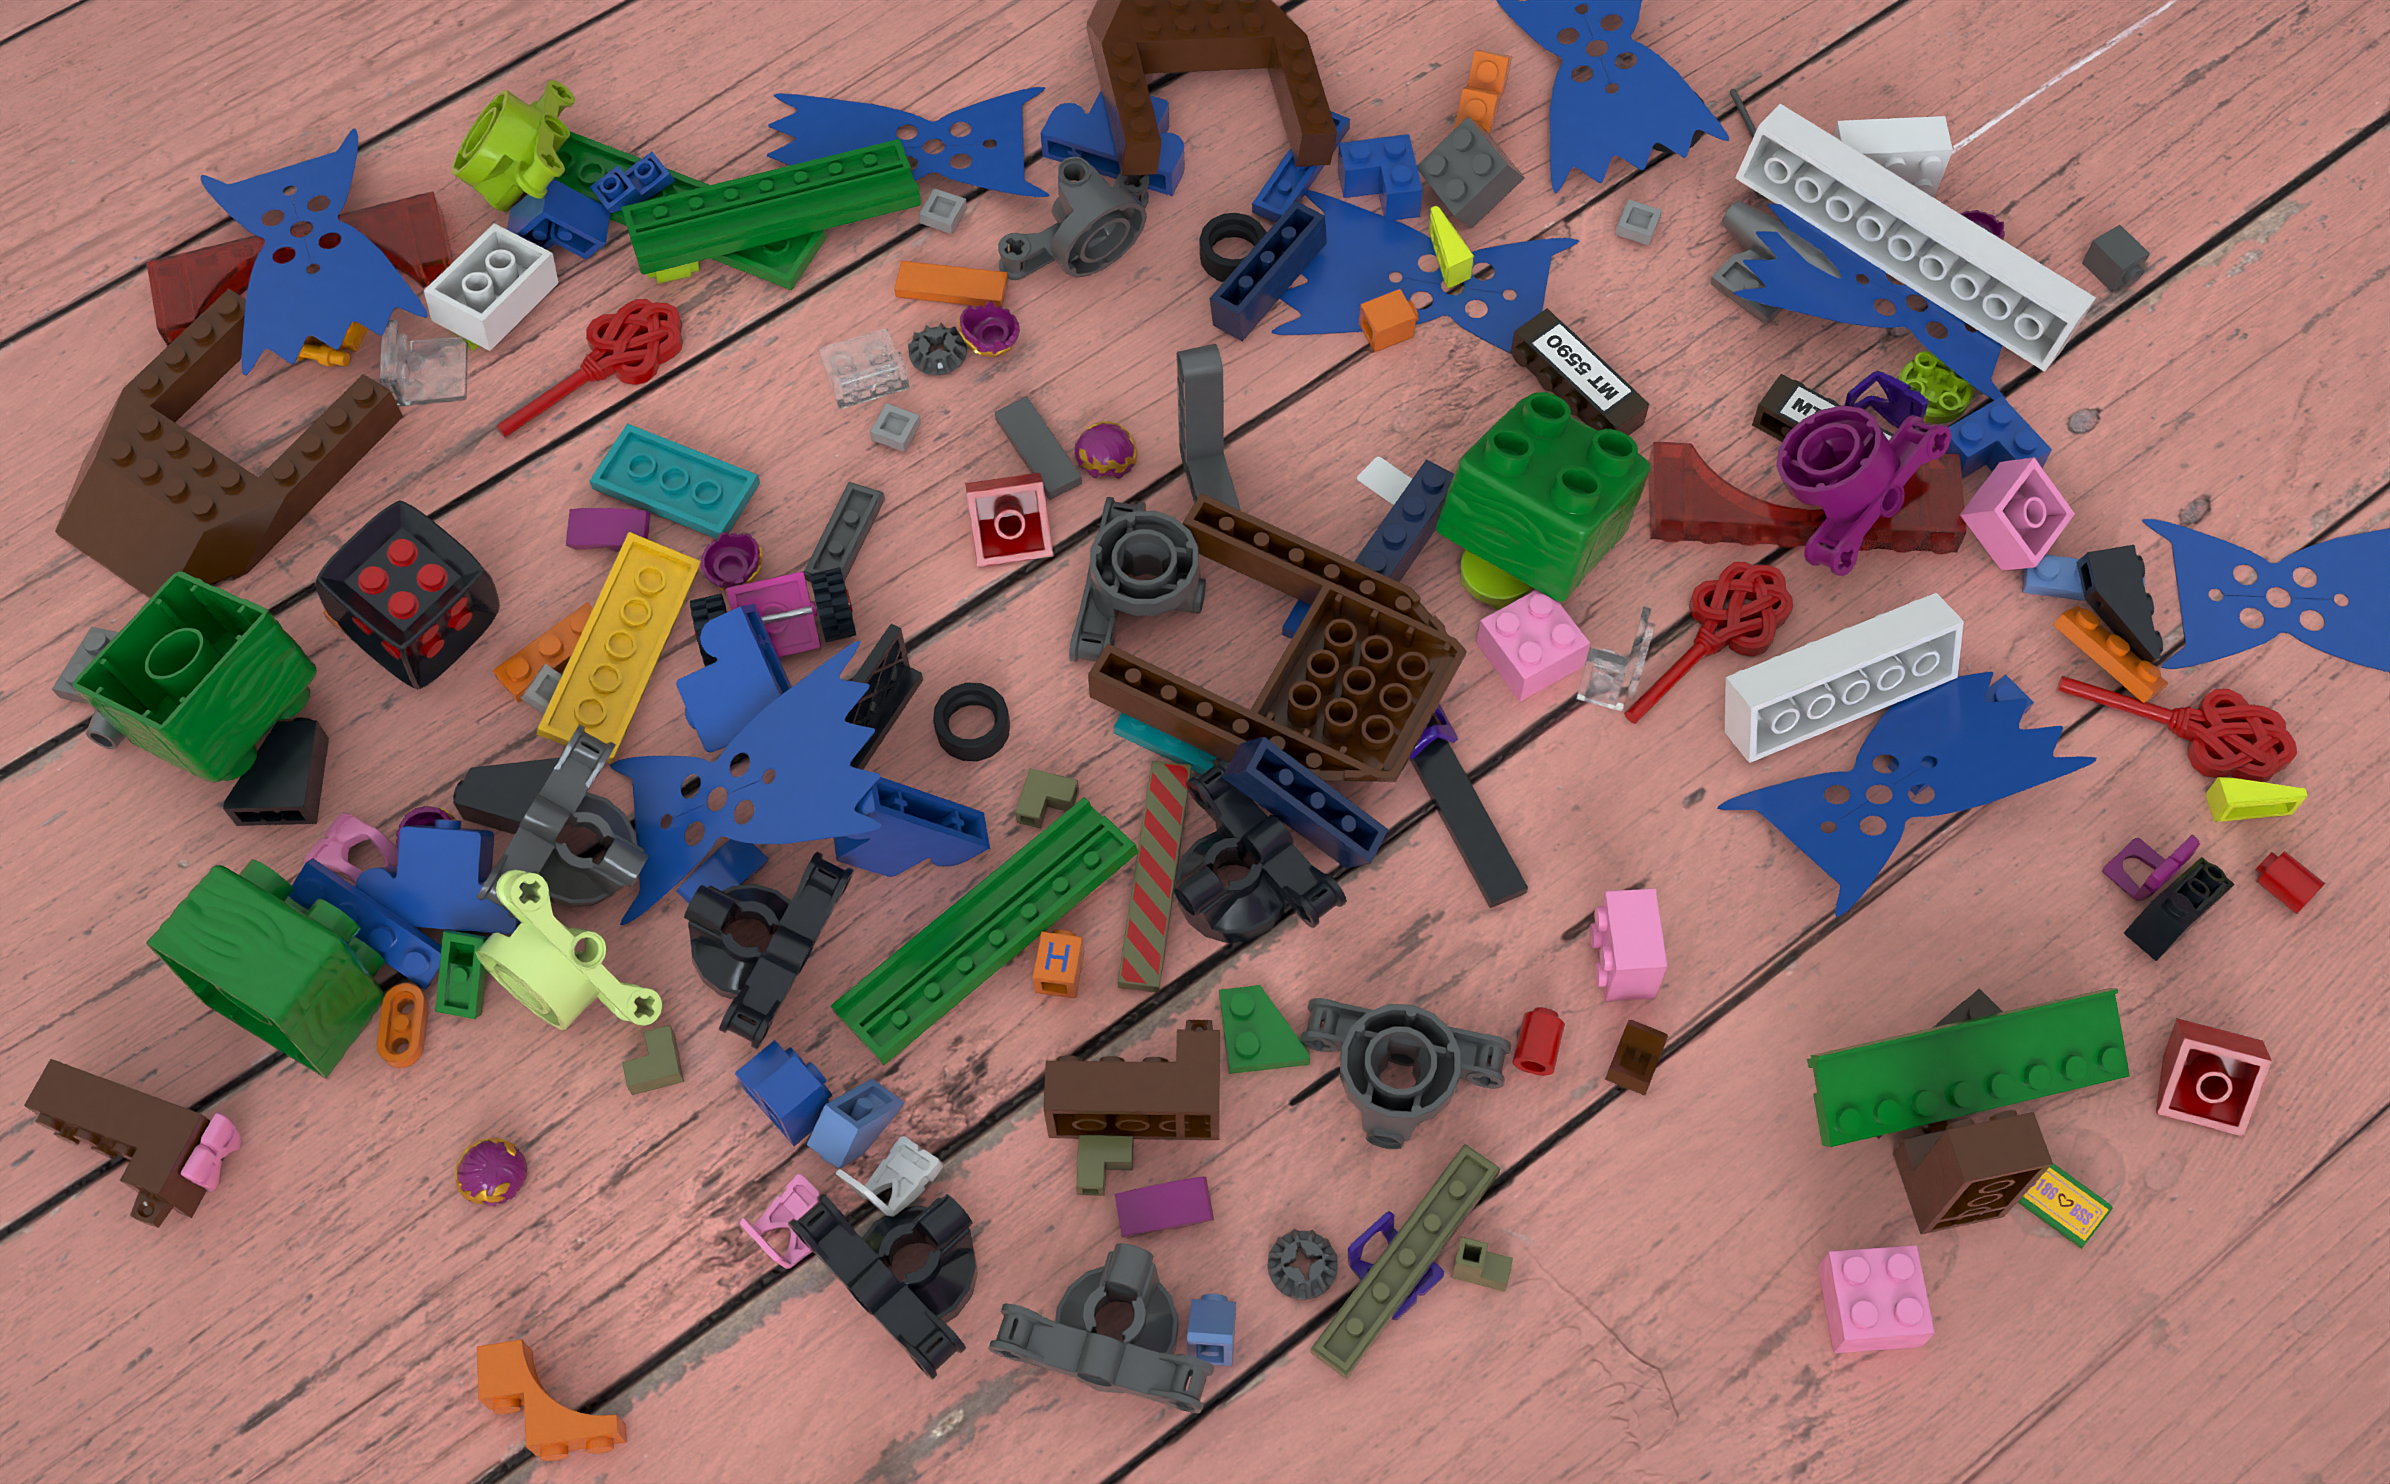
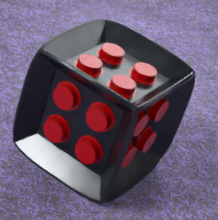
[315,500,500,690]

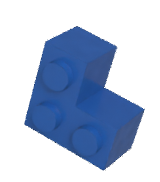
[1337,134,1423,221]
[507,179,610,259]
[1936,396,2052,482]
[735,1040,832,1146]

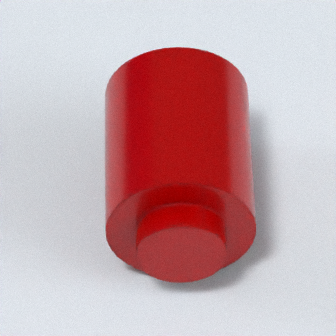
[2255,851,2326,914]
[1512,1007,1565,1076]

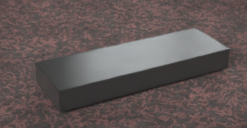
[994,396,1082,500]
[804,482,885,582]

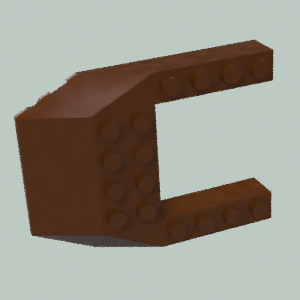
[1086,0,1337,176]
[55,289,403,598]
[1088,493,1467,782]

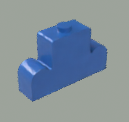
[1040,91,1185,196]
[676,603,792,753]
[833,777,990,877]
[355,819,522,934]

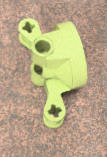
[475,869,662,1030]

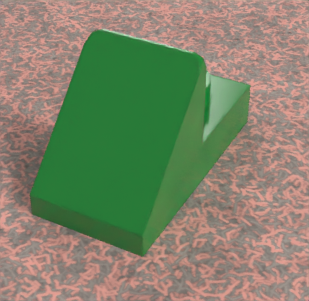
[435,930,489,1019]

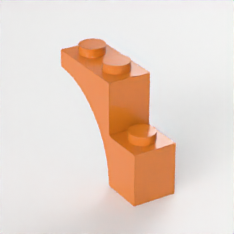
[1454,49,1512,135]
[477,1339,627,1461]

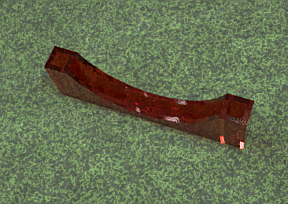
[146,191,454,346]
[1648,442,1967,554]

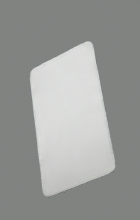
[1357,457,1412,505]

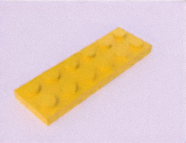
[536,532,701,764]

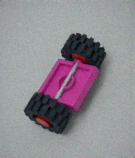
[690,567,856,667]

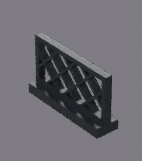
[845,624,923,770]

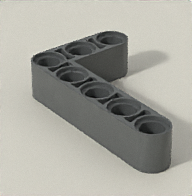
[1176,344,1241,511]

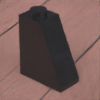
[223,717,329,826]
[453,758,560,835]

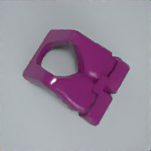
[2102,834,2200,901]

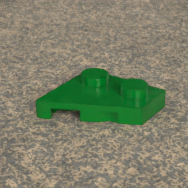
[1219,985,1310,1074]

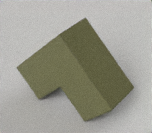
[1015,768,1079,829]
[622,1025,684,1095]
[1076,1135,1134,1196]
[1451,1237,1513,1292]

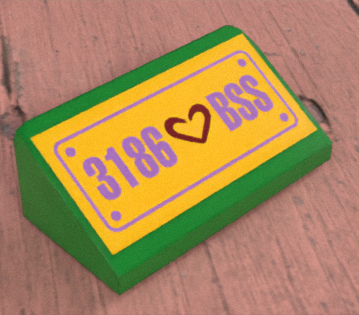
[2018,1163,2113,1249]

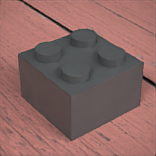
[1417,117,1525,228]

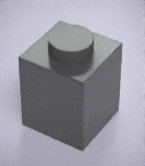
[2082,225,2150,292]

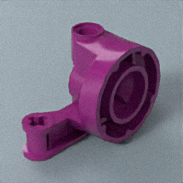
[1776,406,1951,576]

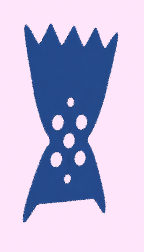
[1496,0,1729,193]
[767,87,1050,197]
[201,128,428,376]
[1272,190,1580,354]
[1734,204,2007,401]
[2142,519,2390,672]
[610,641,882,925]
[1717,671,2097,917]

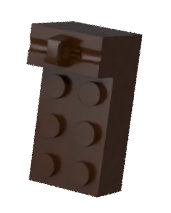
[1044,1020,1220,1140]
[24,1059,224,1228]
[1893,1110,2053,1235]

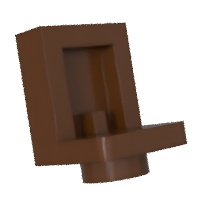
[1605,1020,1668,1096]

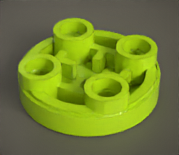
[1898,351,1973,424]
[1460,549,1533,610]

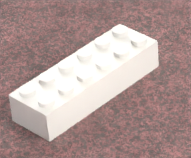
[1725,593,1964,763]

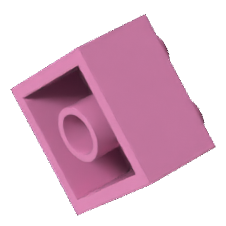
[1960,457,2075,571]
[1476,590,1590,702]
[1589,889,1668,1001]
[1818,1245,1935,1353]

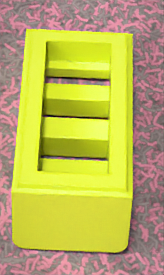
[1429,205,1474,288]
[2206,777,2308,822]

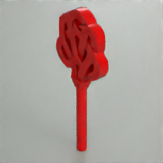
[496,299,683,438]
[1624,562,1793,724]
[2057,676,2297,782]

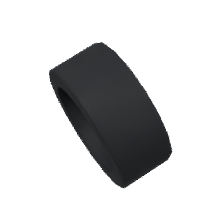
[1199,213,1266,282]
[933,682,1010,761]

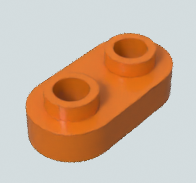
[377,983,429,1068]

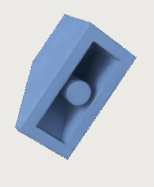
[807,1078,904,1169]
[1187,1294,1236,1366]

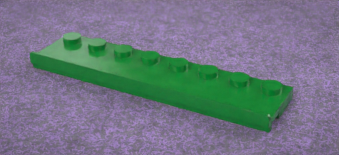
[621,139,921,275]
[830,797,1139,1066]
[1807,988,2130,1147]

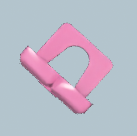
[304,812,398,884]
[181,1112,242,1192]
[739,1174,820,1269]

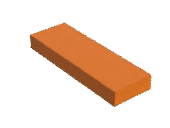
[894,260,1008,307]

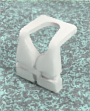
[836,1136,943,1217]

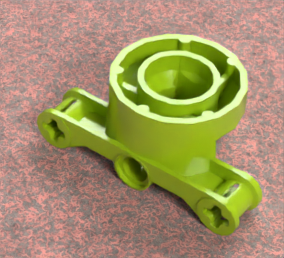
[451,80,575,212]

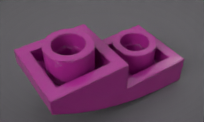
[566,508,651,552]
[1114,1176,1214,1238]

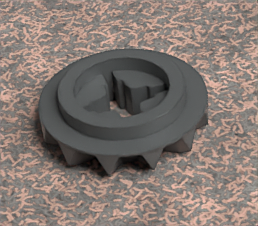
[908,323,967,375]
[1268,1229,1338,1300]

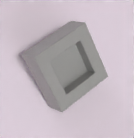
[919,188,967,234]
[1615,199,1662,245]
[870,403,921,452]
[520,664,562,714]

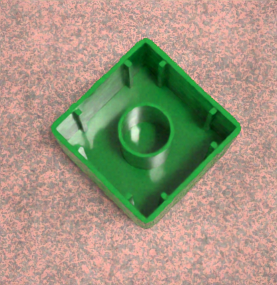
[1435,392,1651,602]
[72,572,317,783]
[146,859,385,1079]

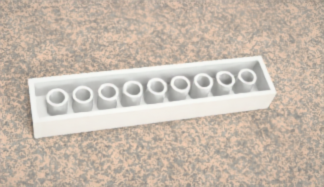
[1735,104,2096,372]

